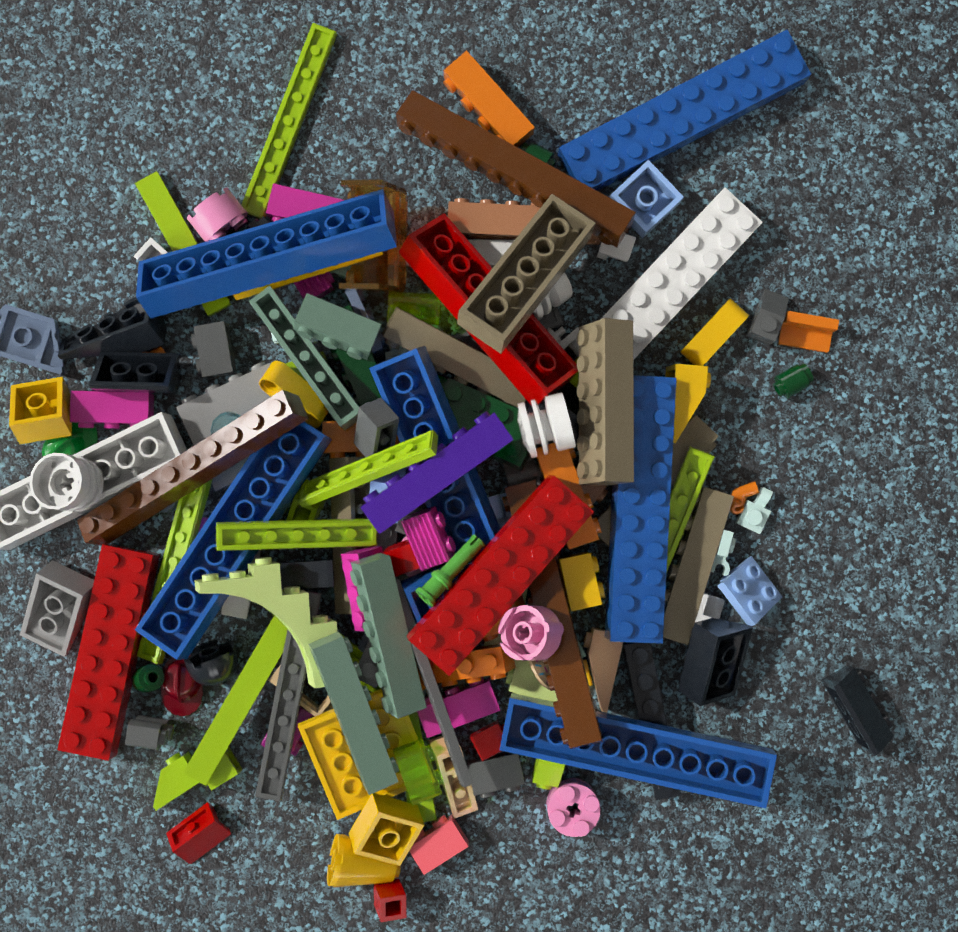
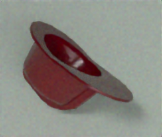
[161,655,203,716]

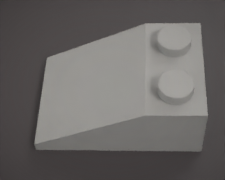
[20,560,94,657]

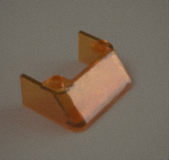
[339,180,408,292]

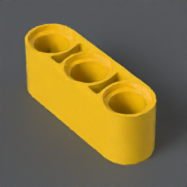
[681,298,749,366]
[259,361,329,428]

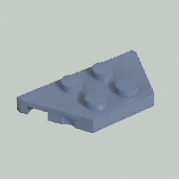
[0,304,65,376]

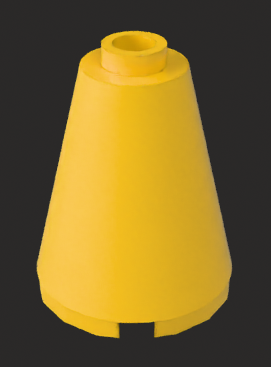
[327,834,401,887]

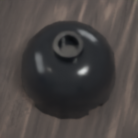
[184,639,238,687]

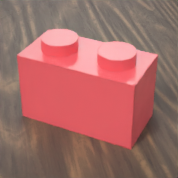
[409,815,469,875]

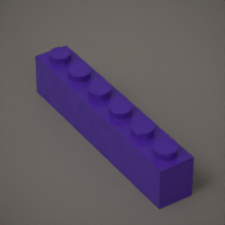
[360,411,514,534]

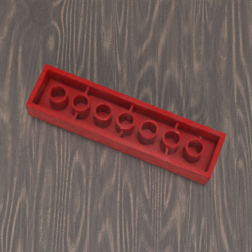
[398,213,579,406]
[406,475,594,676]
[57,544,160,761]

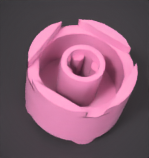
[187,188,248,242]
[499,605,564,661]
[546,778,600,837]

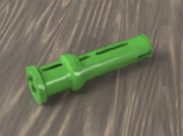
[415,534,485,607]

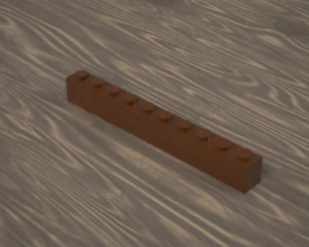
[396,90,636,248]
[77,390,309,545]
[502,480,603,749]

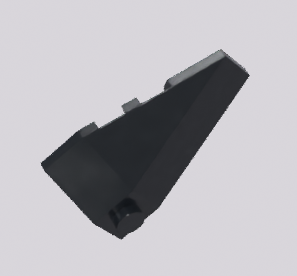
[58,297,167,359]

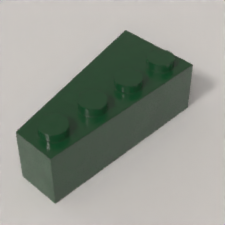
[330,305,381,406]

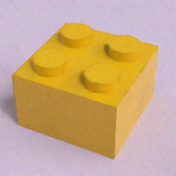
[9,377,72,444]
[557,551,605,611]
[349,793,424,866]

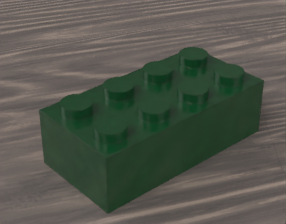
[443,378,530,472]

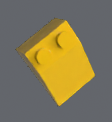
[665,364,711,443]

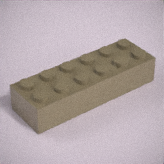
[457,194,596,354]
[577,318,634,486]

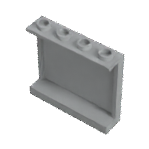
[176,362,271,492]

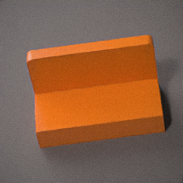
[778,311,839,353]

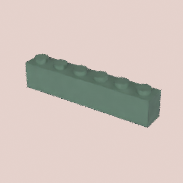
[249,286,360,431]
[350,553,427,719]
[308,632,399,795]

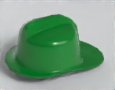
[42,422,98,457]

